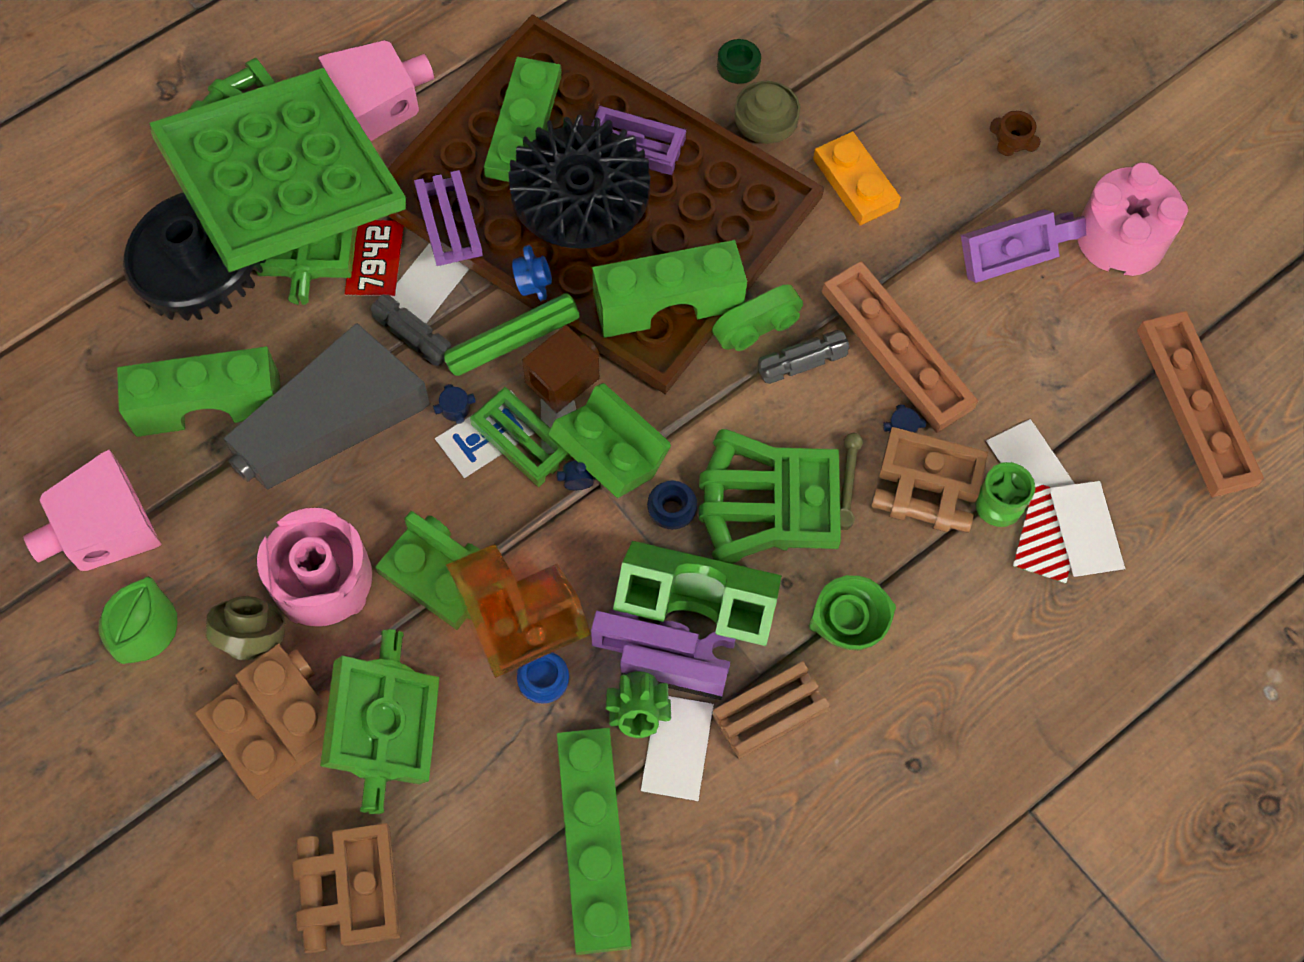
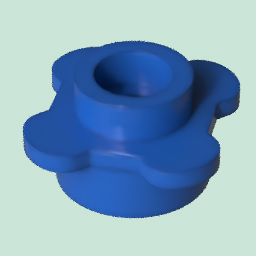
[512,245,552,301]

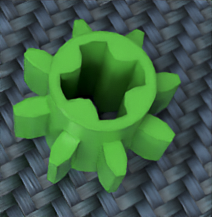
[606,671,671,738]

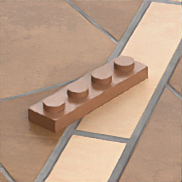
[822,261,978,433]
[1137,311,1264,498]

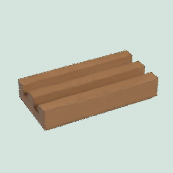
[712,661,830,760]

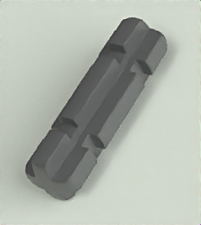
[370,294,451,366]
[758,330,850,384]

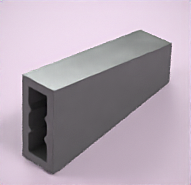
[223,323,430,490]

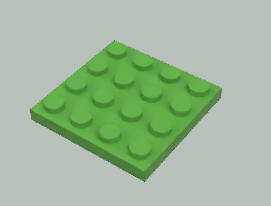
[149,68,406,272]

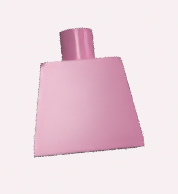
[318,40,434,141]
[23,449,162,571]

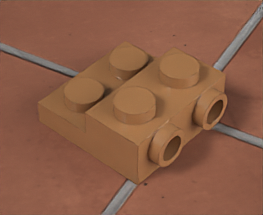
[194,644,330,800]

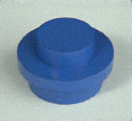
[517,651,569,704]

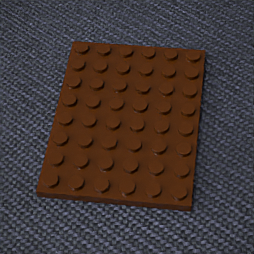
[388,14,824,395]

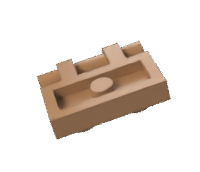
[871,427,988,533]
[292,823,401,953]

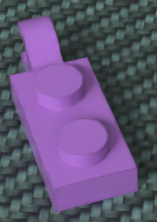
[961,209,1086,283]
[591,609,736,674]

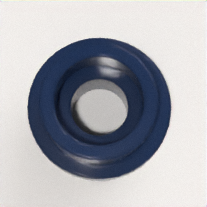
[647,480,697,530]

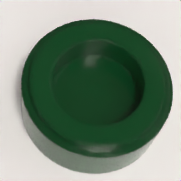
[717,39,761,84]

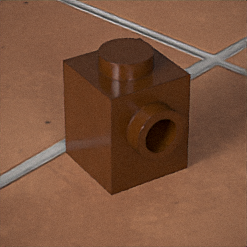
[522,325,600,414]

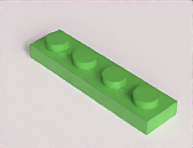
[557,728,632,955]

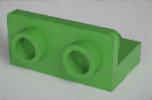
[548,383,671,499]
[375,511,495,630]

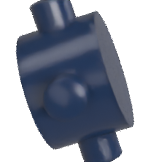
[433,384,476,424]
[883,405,926,433]
[556,461,597,491]

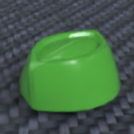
[808,575,896,651]
[98,576,177,664]

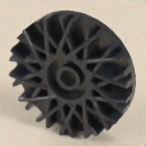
[509,115,650,249]
[123,192,266,321]

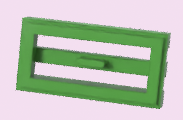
[470,387,572,488]

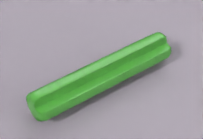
[444,294,580,376]

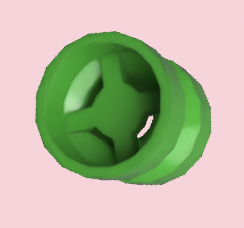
[975,462,1035,527]

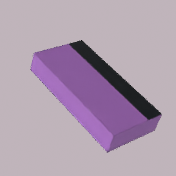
[620,644,728,700]

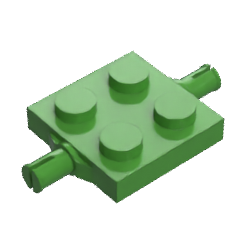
[256,227,357,305]
[320,629,440,814]

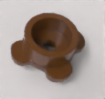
[990,111,1041,156]

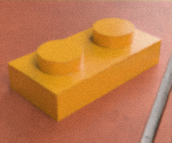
[813,131,901,226]

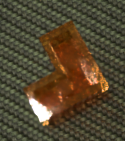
[446,544,591,678]

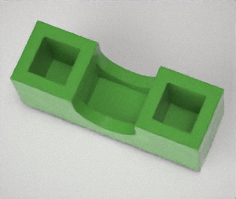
[592,240,747,338]
[117,346,281,437]
[613,541,782,646]

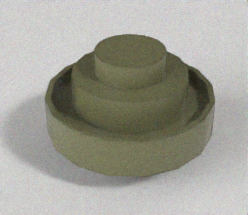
[734,80,801,144]
[206,596,286,660]

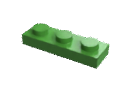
[484,57,561,182]

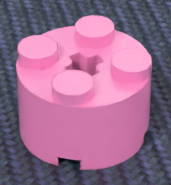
[1078,163,1188,276]
[257,508,372,626]

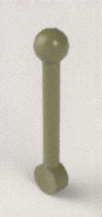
[840,433,863,530]

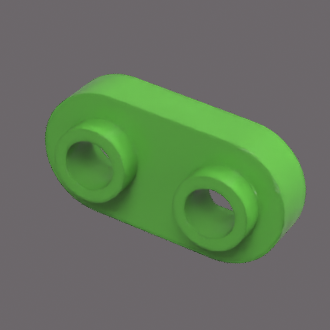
[712,284,803,351]

